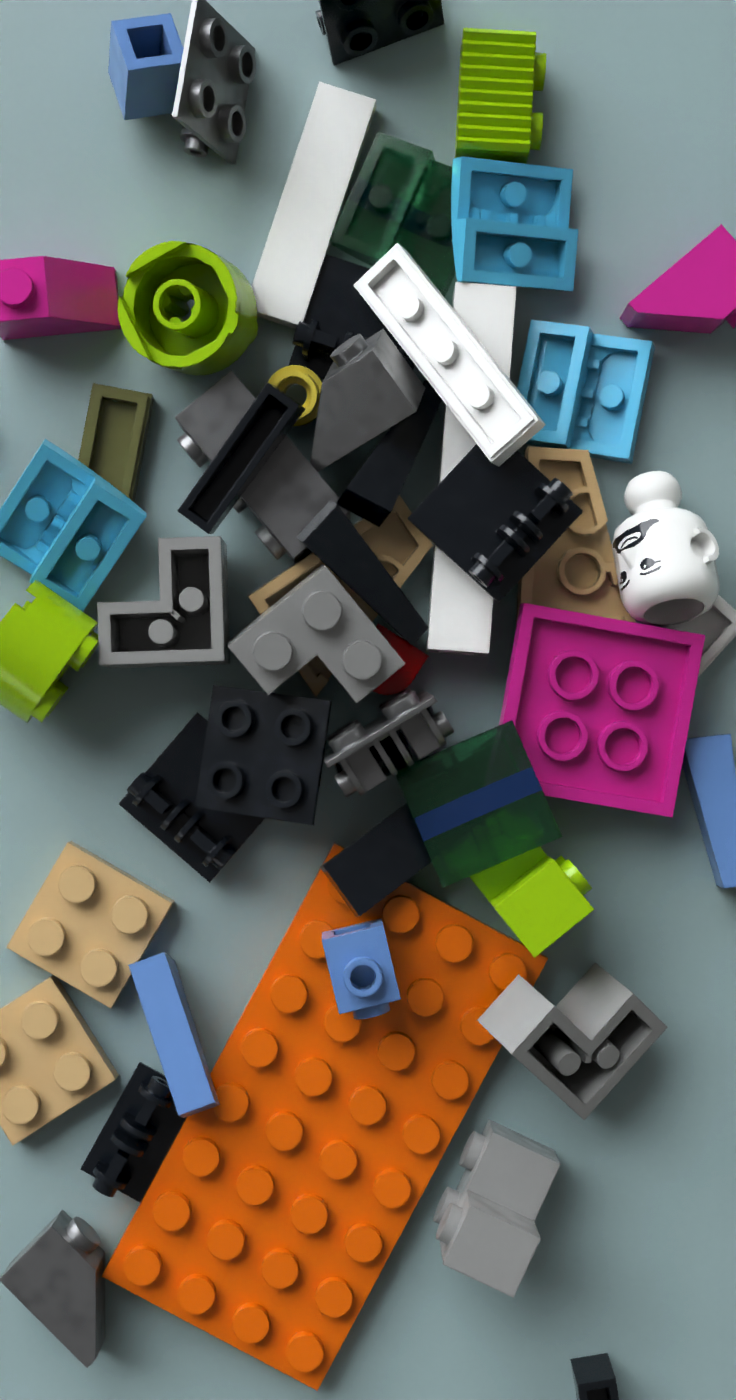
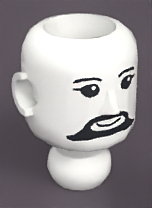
[612,471,720,626]

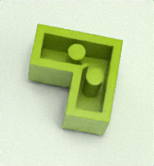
[448,806,594,958]

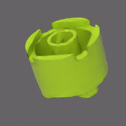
[117,241,258,376]
[0,580,99,723]

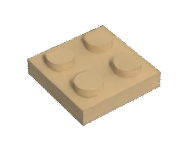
[6,841,175,1008]
[0,975,119,1146]

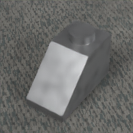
[310,329,425,472]
[0,1209,105,1368]

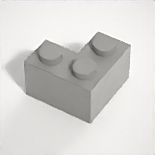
[97,536,230,668]
[228,564,406,703]
[477,963,668,1120]
[433,1119,561,1298]

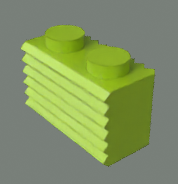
[454,28,546,164]

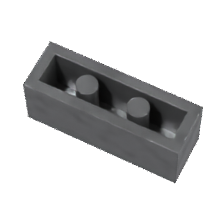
[175,370,351,563]

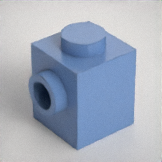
[108,13,184,120]
[322,918,401,1019]

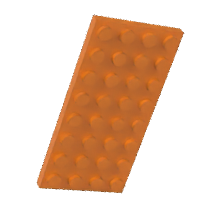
[101,842,548,1391]

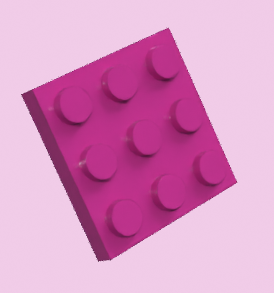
[488,603,705,818]

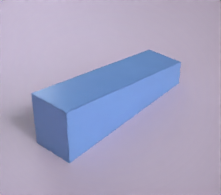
[682,734,736,888]
[128,952,220,1118]

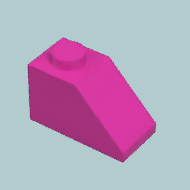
[620,224,736,334]
[0,256,121,340]

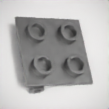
[172,0,256,164]
[324,687,454,797]

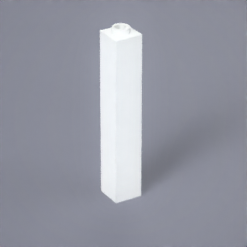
[426,282,516,657]

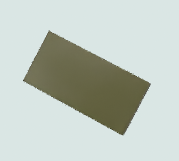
[78,383,154,502]

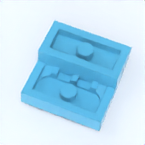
[451,156,579,292]
[517,319,655,464]
[0,439,147,611]

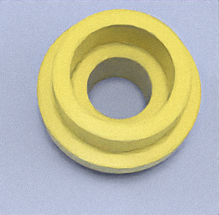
[268,365,322,426]

